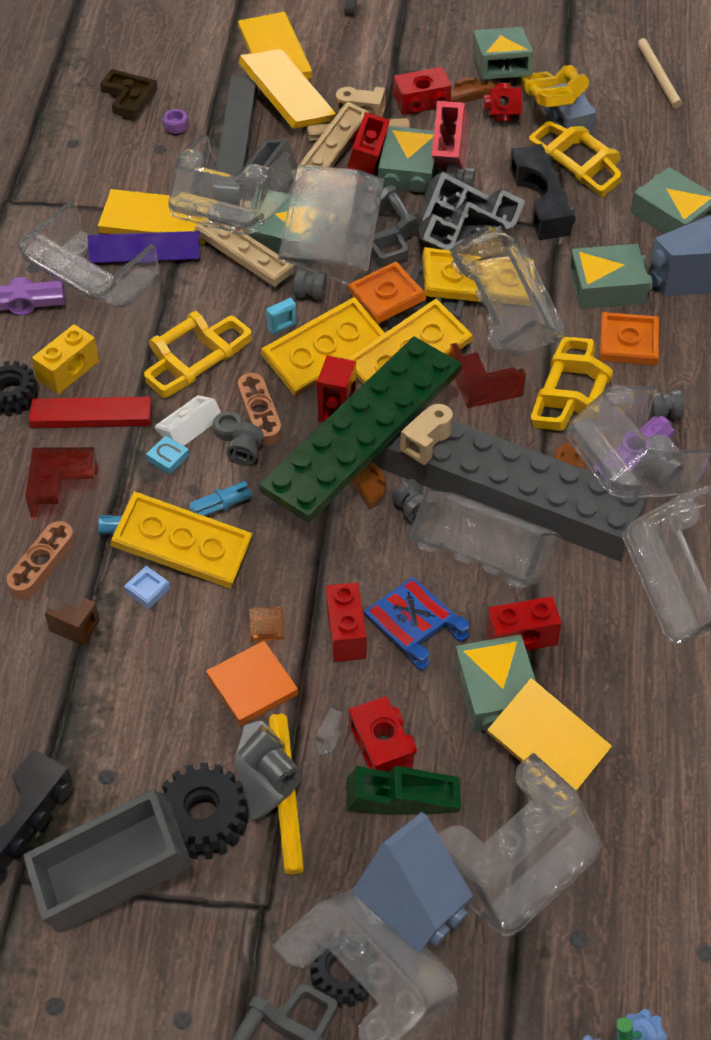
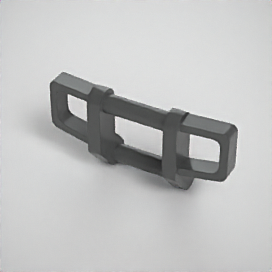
[337,182,419,266]
[232,984,337,1040]

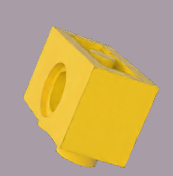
[32,324,99,395]

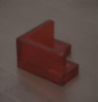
[450,342,526,408]
[25,447,99,518]

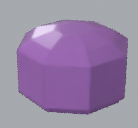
[162,109,189,134]

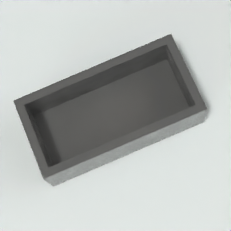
[23,789,193,932]

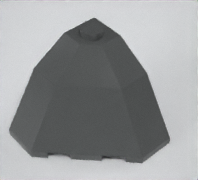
[418,172,525,250]

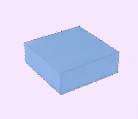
[124,566,171,609]

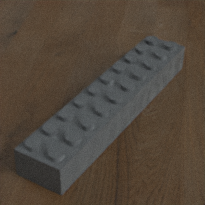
[369,409,649,562]

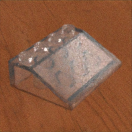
[278,165,384,284]

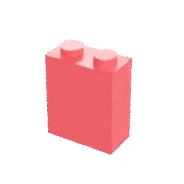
[431,101,469,169]

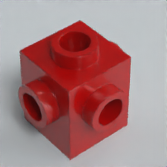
[484,83,522,122]

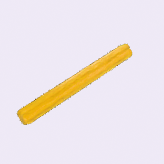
[269,713,304,875]

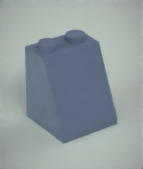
[648,215,711,296]
[351,812,473,954]

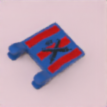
[363,577,470,670]

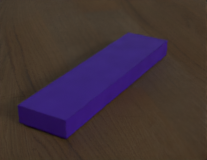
[88,231,200,264]

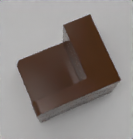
[45,598,100,646]

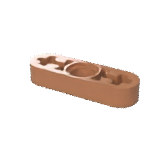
[238,373,282,446]
[7,521,75,599]

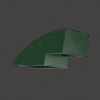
[346,766,461,815]

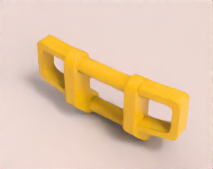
[521,65,590,107]
[529,121,622,198]
[144,310,252,398]
[531,337,613,431]

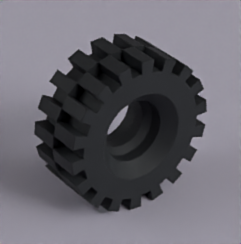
[159,763,248,860]

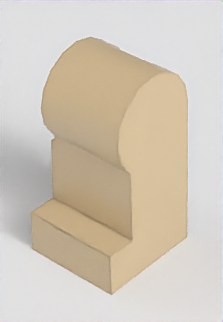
[336,87,386,117]
[400,404,453,466]

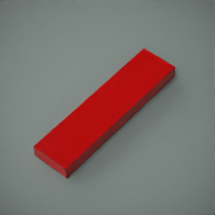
[29,396,152,428]

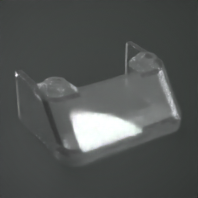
[168,134,298,235]
[566,385,710,498]
[623,485,711,643]

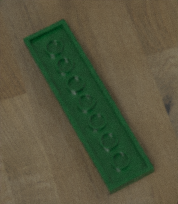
[259,336,462,523]

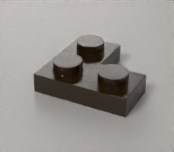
[100,69,158,119]

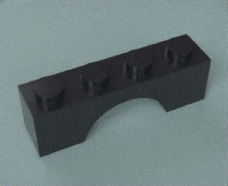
[510,144,576,241]
[0,749,73,883]

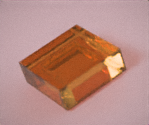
[250,606,284,642]

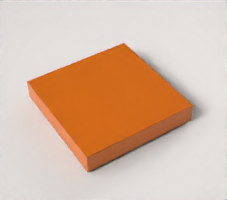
[348,261,426,324]
[599,312,659,366]
[206,641,298,726]

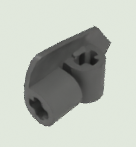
[235,720,303,820]

